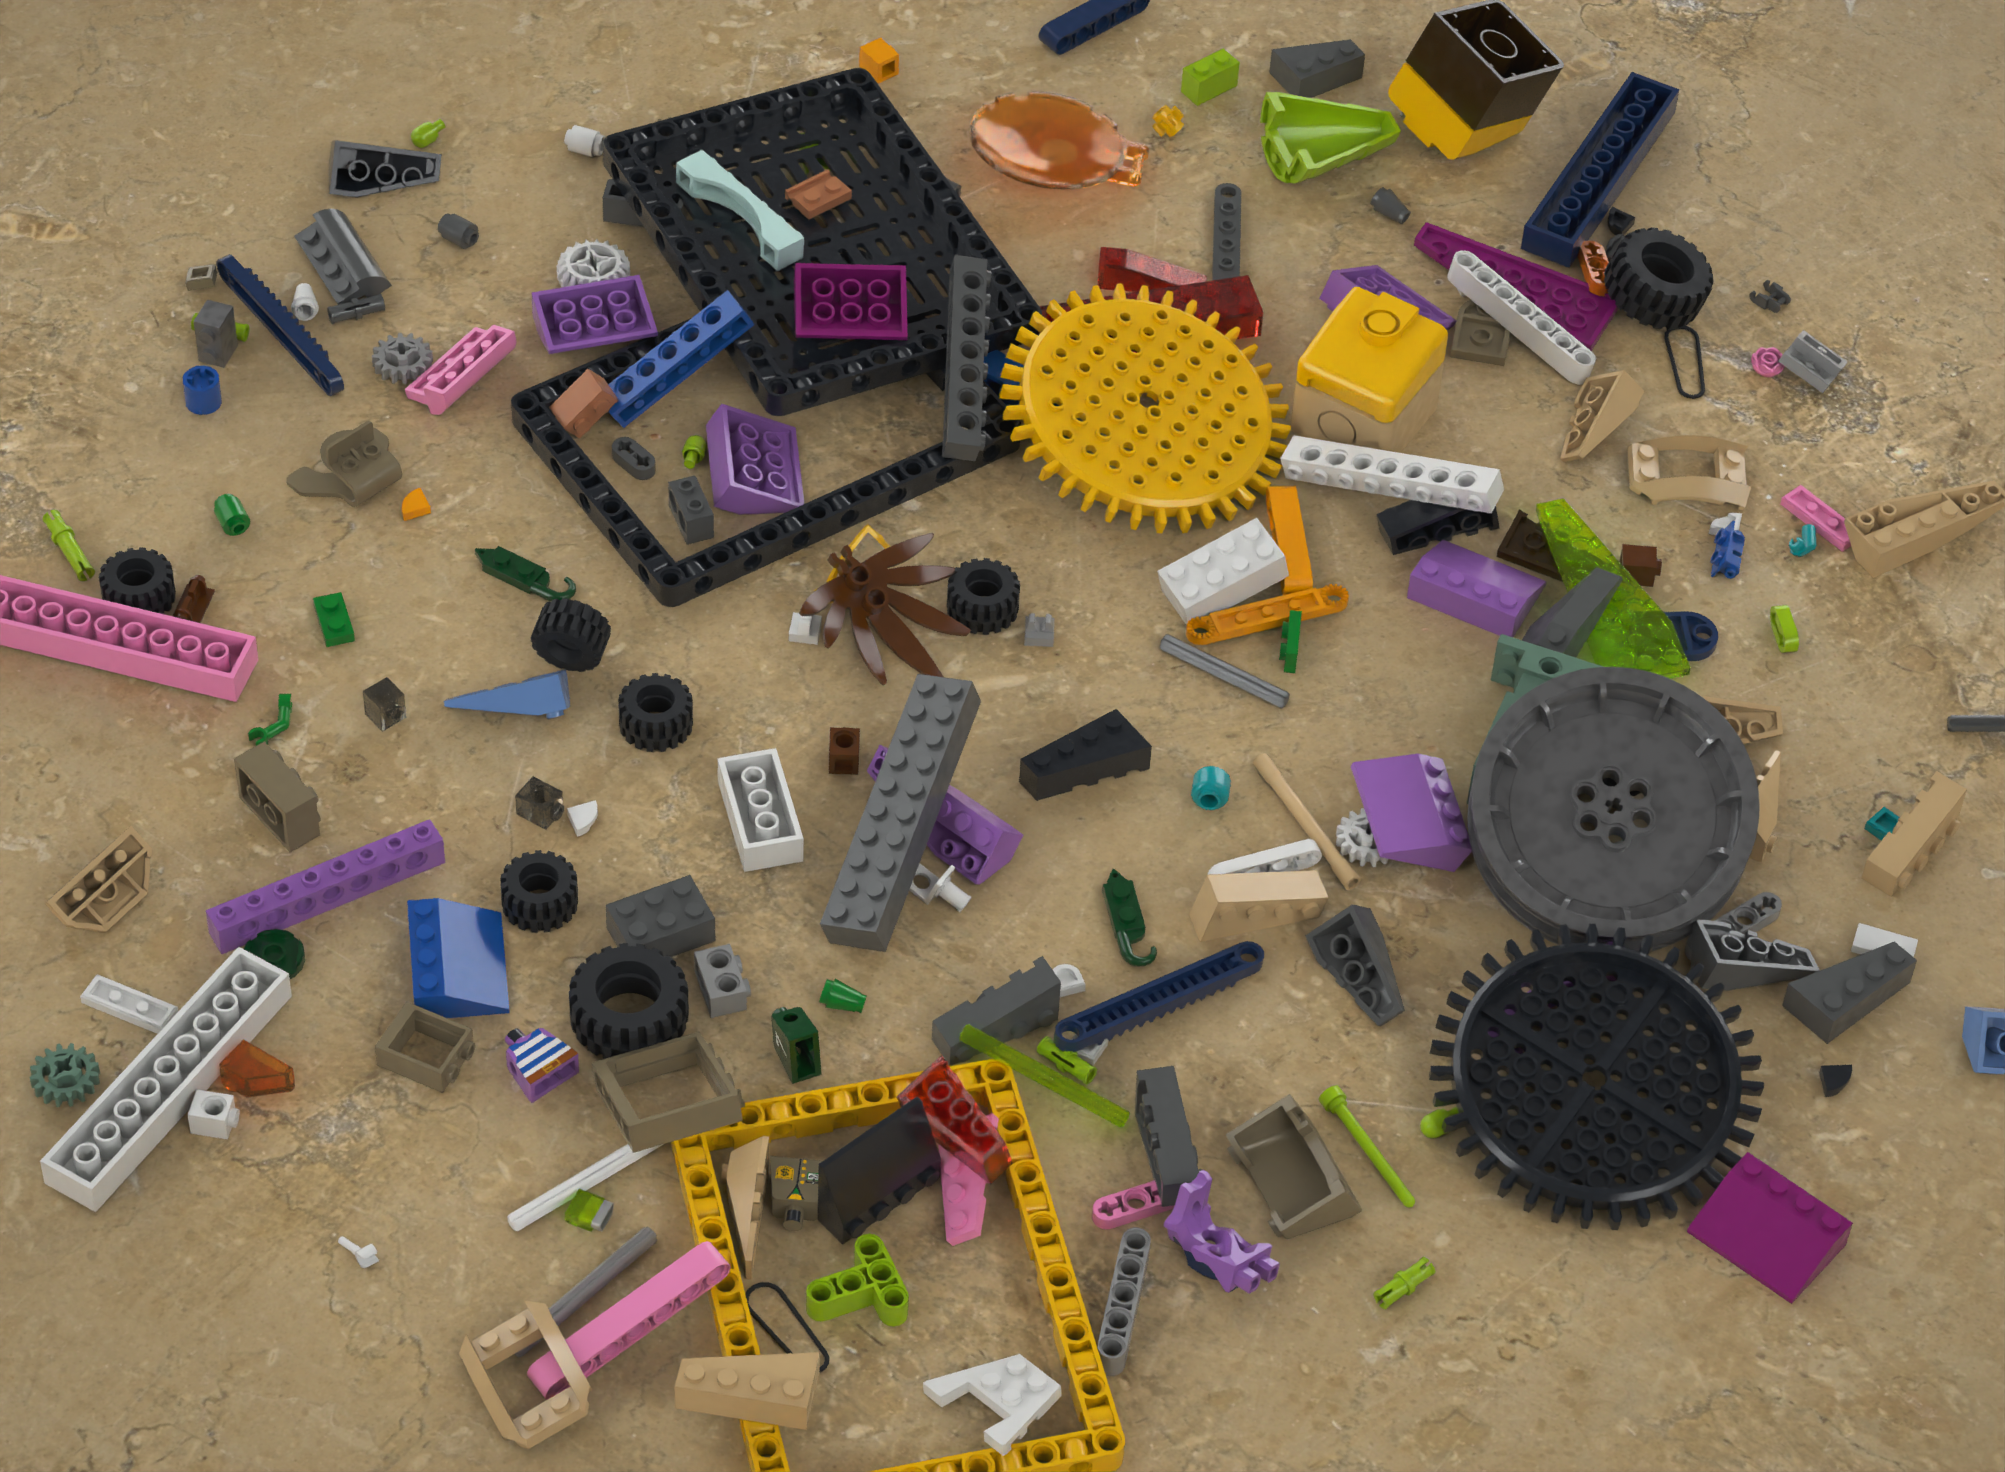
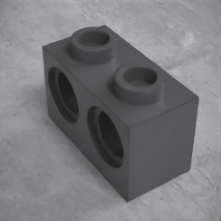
[668,475,714,545]

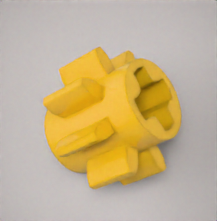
[1152,105,1184,137]

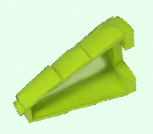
[1260,92,1401,184]

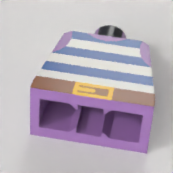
[505,1028,579,1103]

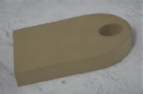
[1450,300,1510,366]

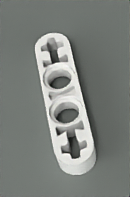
[1208,839,1322,875]

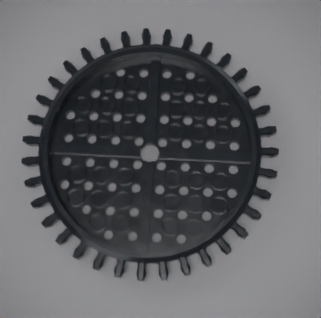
[1429,924,1764,1230]

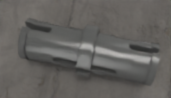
[327,293,385,324]

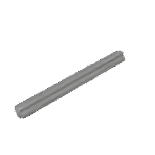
[515,1227,657,1357]

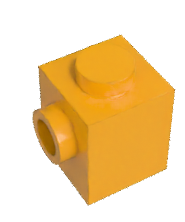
[859,37,899,84]

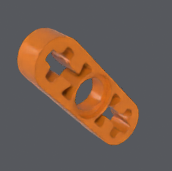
[1578,241,1609,296]

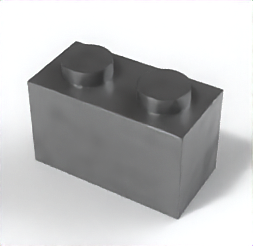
[194,299,238,368]

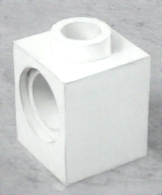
[188,1089,240,1139]

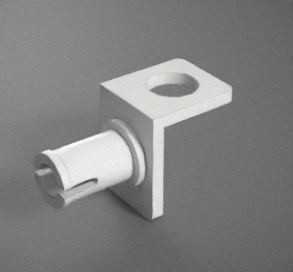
[909,863,972,912]

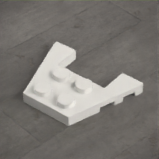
[923,1354,1062,1456]

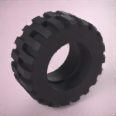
[1604,228,1714,330]
[569,943,689,1059]

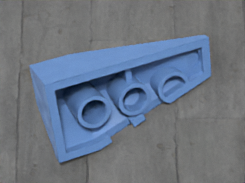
[443,669,570,719]
[1962,1006,2005,1074]

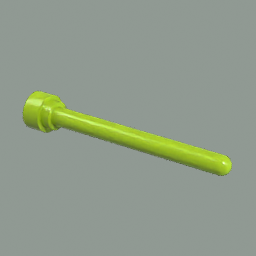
[1319,1085,1415,1208]

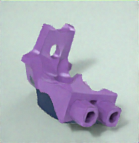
[1164,1170,1280,1294]

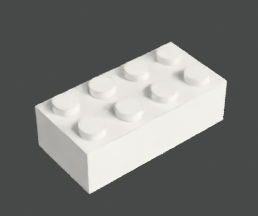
[1157,518,1289,625]
[717,748,804,872]

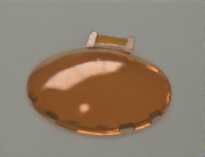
[969,91,1149,190]

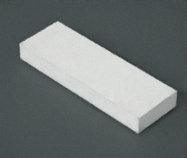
[80,974,178,1034]

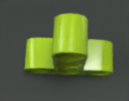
[806,1233,909,1327]

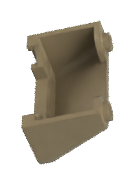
[1226,1094,1362,1239]

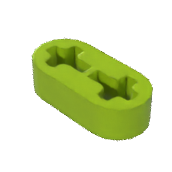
[1770,605,1799,653]

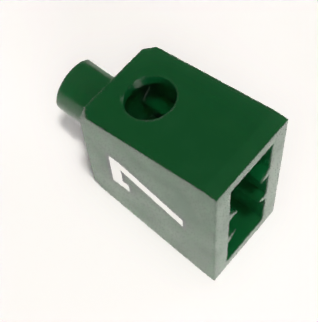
[771,1007,822,1084]

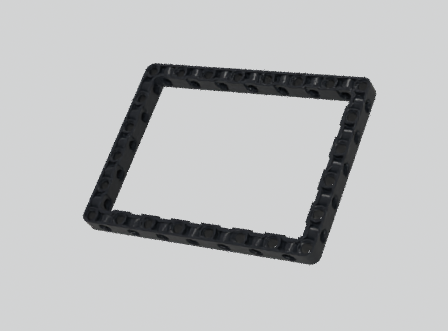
[511,249,1021,607]

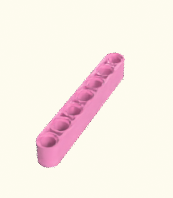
[527,1241,731,1400]

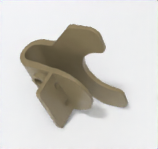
[286,420,402,507]

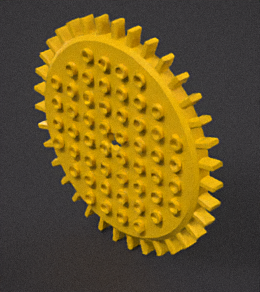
[999,284,1291,533]

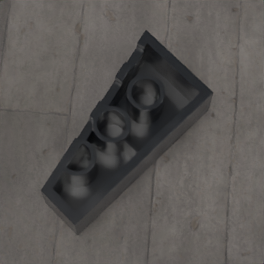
[1019,709,1152,801]

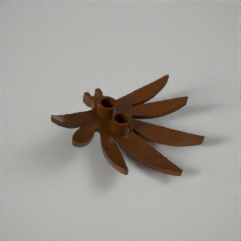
[799,533,970,685]

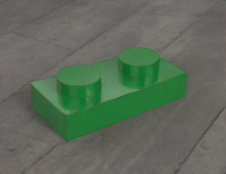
[313,592,355,647]
[1279,610,1302,673]

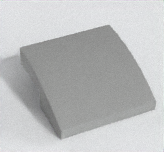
[1778,330,1848,393]

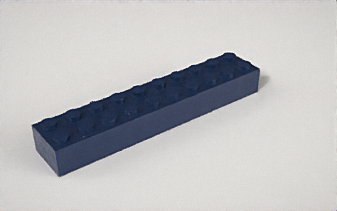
[1521,72,1680,268]

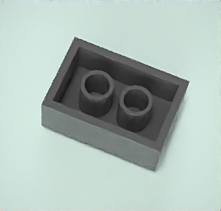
[606,875,716,957]

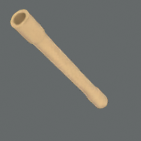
[1253,753,1361,890]

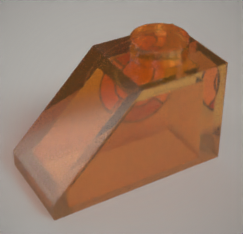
[219,1039,295,1098]

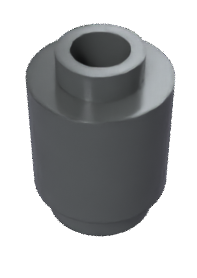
[438,213,479,249]

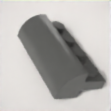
[295,209,392,305]

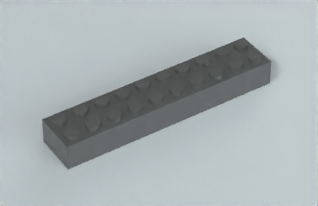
[820,674,981,952]

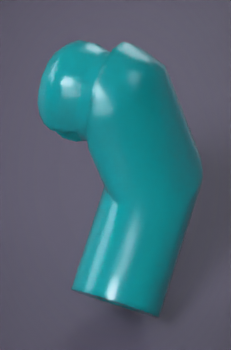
[1788,524,1817,557]

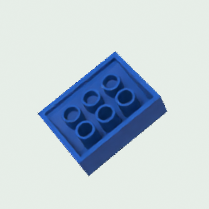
[407,898,510,1018]

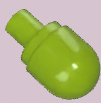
[411,119,446,148]
[682,435,707,469]
[1420,1107,1459,1139]

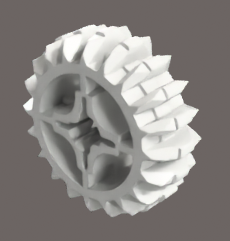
[557,239,630,287]

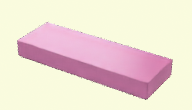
[1780,485,1851,552]

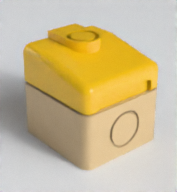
[1290,287,1448,453]

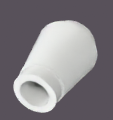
[291,283,319,321]

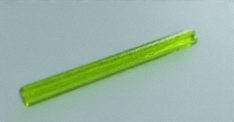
[959,1024,1130,1127]

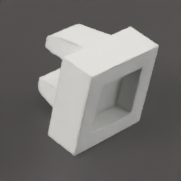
[789,612,822,645]

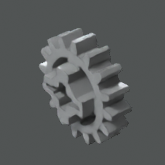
[372,333,433,384]

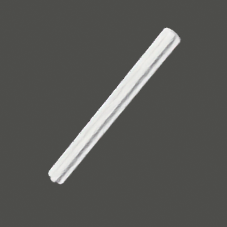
[507,1144,664,1231]

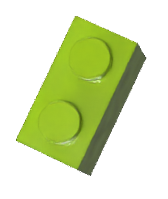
[1181,48,1240,106]

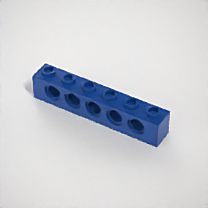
[608,290,755,428]

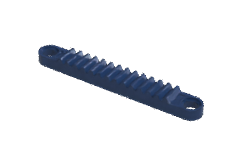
[216,254,344,396]
[1054,941,1264,1052]

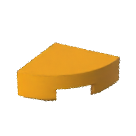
[402,488,431,521]

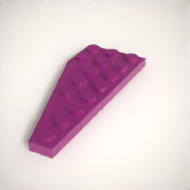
[1414,222,1618,351]

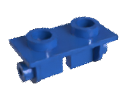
[1710,521,1745,579]

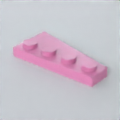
[938,1113,999,1246]

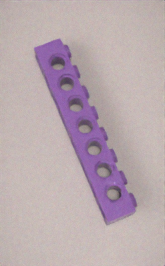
[206,819,445,954]

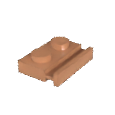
[785,169,852,219]

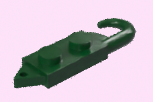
[475,546,576,601]
[1102,869,1157,967]

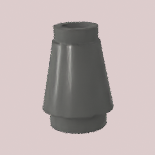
[1370,187,1411,224]

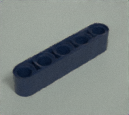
[1038,0,1150,55]

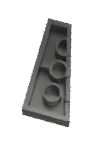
[1782,941,1917,1044]

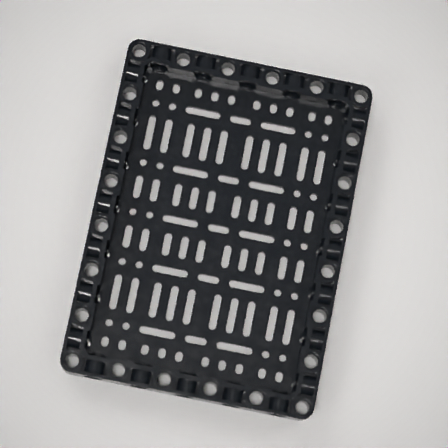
[603,68,1042,416]

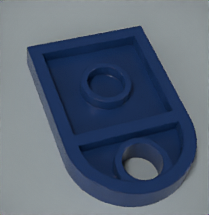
[1627,611,1718,663]

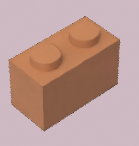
[549,369,618,438]

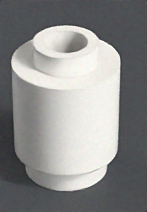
[564,125,606,157]

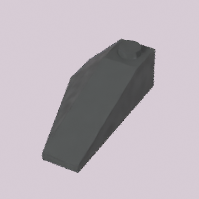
[1691,919,1820,991]

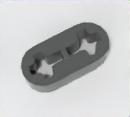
[612,437,656,480]

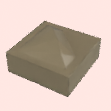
[185,264,218,291]

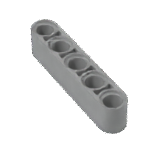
[1097,1227,1151,1376]

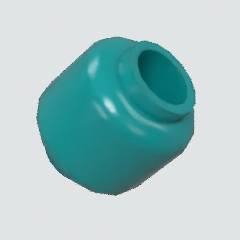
[1191,766,1231,810]

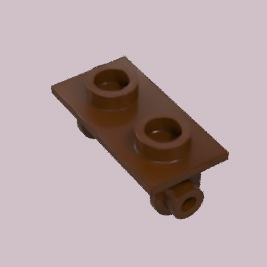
[172,575,215,623]

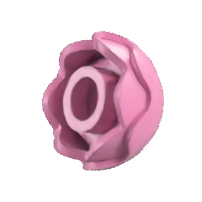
[1751,347,1785,377]

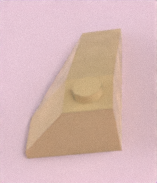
[1560,370,1644,462]
[1701,696,1783,744]
[1749,750,1781,862]
[721,1136,769,1280]

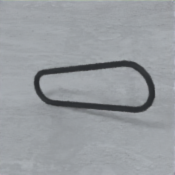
[1664,326,1705,399]
[745,1282,829,1373]

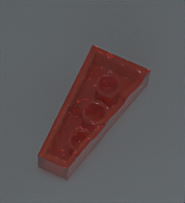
[896,1055,1013,1185]

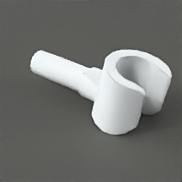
[338,1236,379,1268]

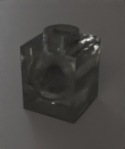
[515,776,564,830]

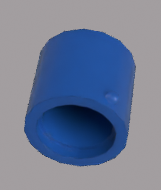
[183,365,222,415]

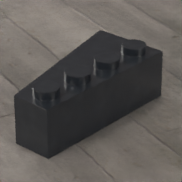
[1376,500,1500,555]

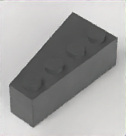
[932,956,1061,1066]
[1135,1066,1202,1207]

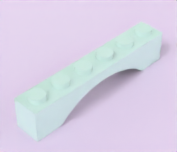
[676,150,804,271]

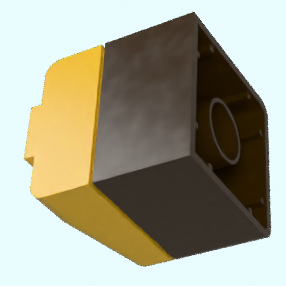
[1388,0,1564,160]

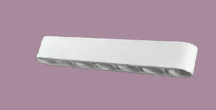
[1447,251,1596,385]

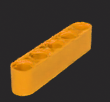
[1266,485,1313,595]

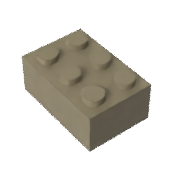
[234,741,321,852]

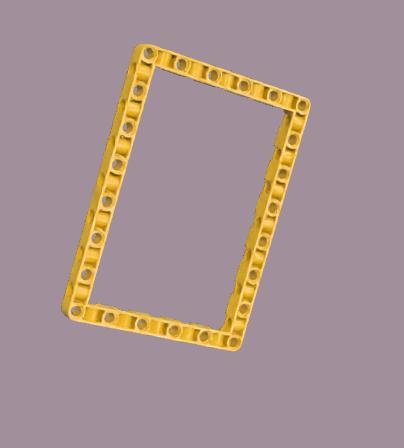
[671,1059,1125,1472]

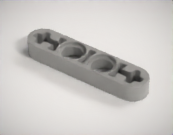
[1685,892,1782,960]

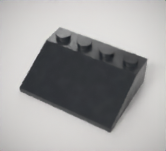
[818,1096,941,1244]

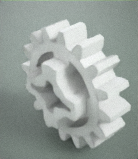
[1336,808,1388,867]

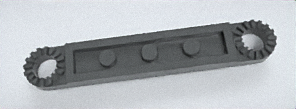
[1212,183,1241,302]

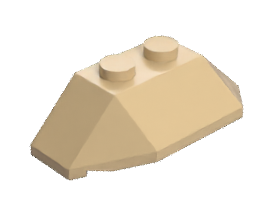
[45,826,152,933]

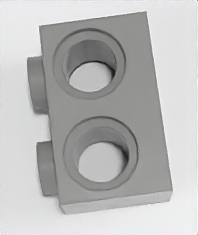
[694,944,751,1018]

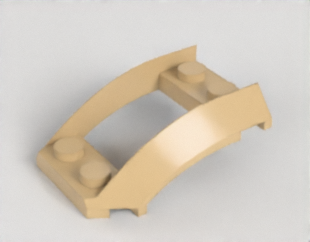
[1628,435,1751,511]
[459,1300,592,1449]

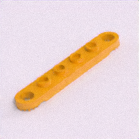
[1186,584,1349,645]

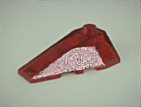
[1097,247,1207,298]

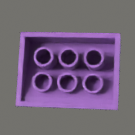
[1319,265,1457,330]
[532,275,658,354]
[706,403,805,515]
[1407,540,1547,637]
[1351,754,1472,872]

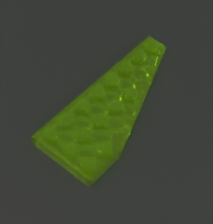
[1535,498,1691,679]

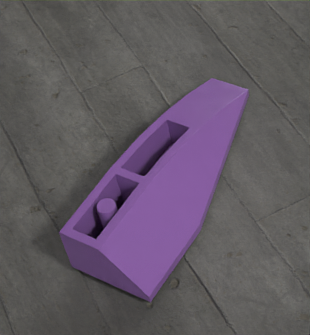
[867,745,1023,885]

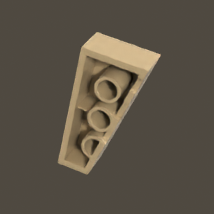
[1862,771,1967,897]
[1189,870,1329,942]
[675,1352,820,1430]

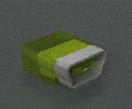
[565,1189,614,1232]

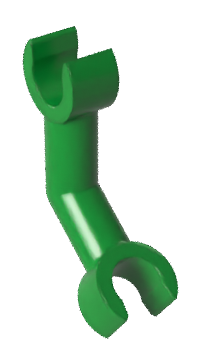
[248,694,292,746]

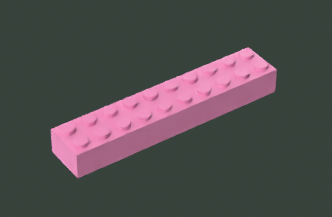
[0,575,258,702]

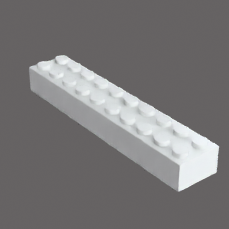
[40,947,292,1212]

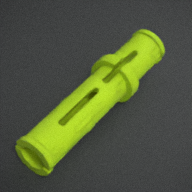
[43,510,95,581]

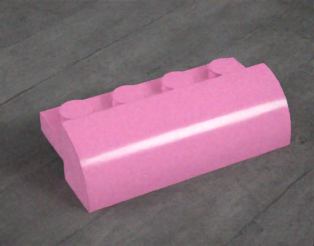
[405,325,516,415]

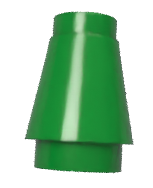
[819,978,867,1013]

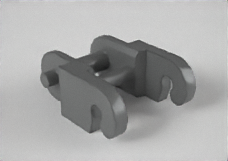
[1749,280,1791,313]

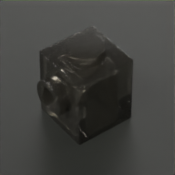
[363,677,407,732]

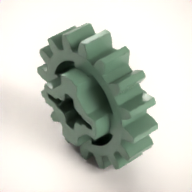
[30,1043,100,1107]

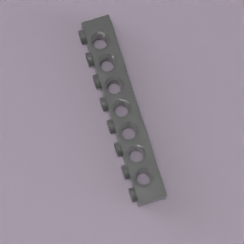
[942,255,991,461]

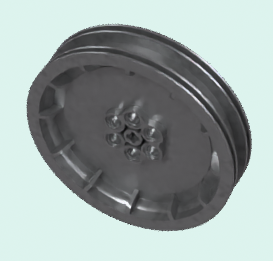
[1467,667,1760,951]

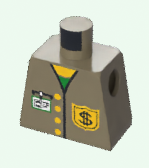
[770,1156,822,1231]

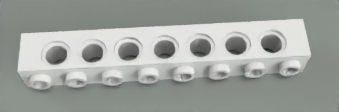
[1280,435,1504,513]

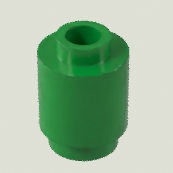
[214,494,251,536]

